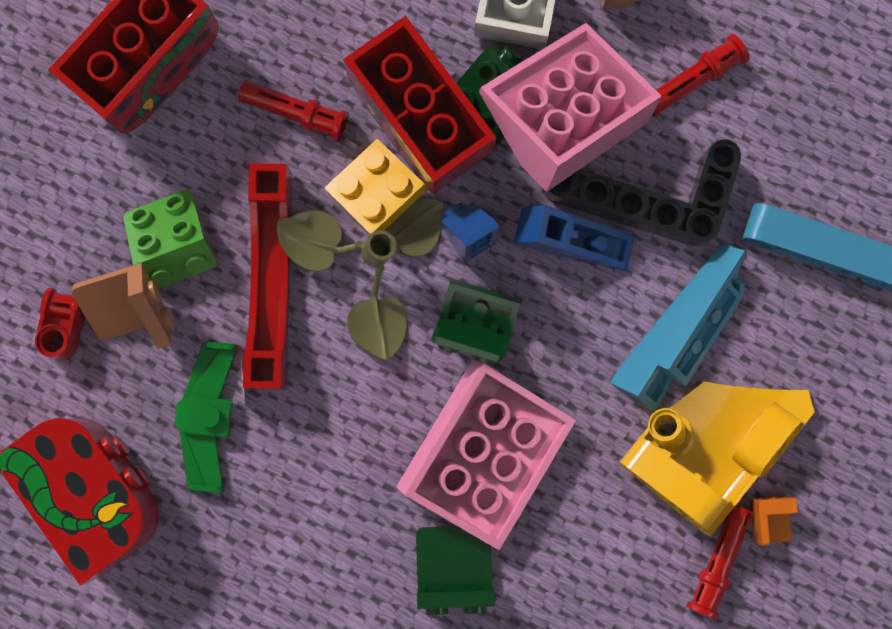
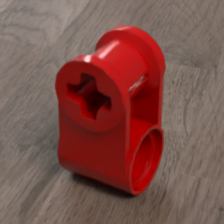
[35,288,85,361]

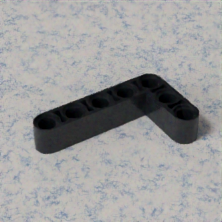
[542,139,741,247]

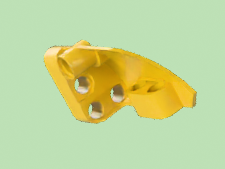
[619,381,815,537]

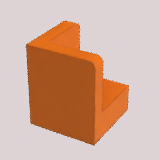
[750,496,798,546]

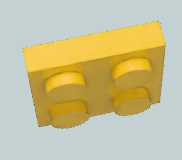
[325,139,428,235]

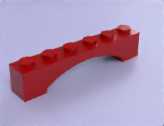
[243,163,292,390]

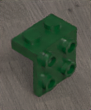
[456,42,522,146]
[431,278,522,364]
[416,526,495,615]

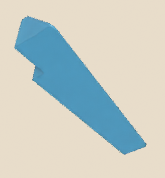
[610,244,747,412]

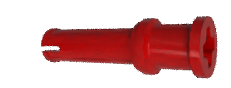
[652,34,750,116]
[238,79,349,143]
[686,505,754,621]

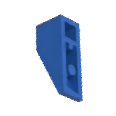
[441,202,499,263]
[514,205,635,271]

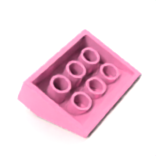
[479,23,662,192]
[396,359,576,550]

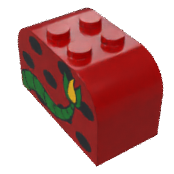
[48,0,219,134]
[343,15,496,194]
[0,418,159,586]

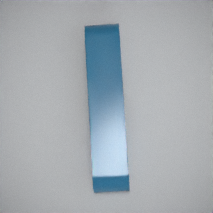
[742,203,892,291]

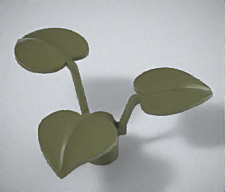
[277,198,443,360]

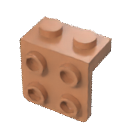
[72,263,175,349]

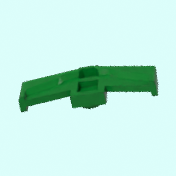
[174,342,239,493]

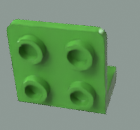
[123,190,219,288]

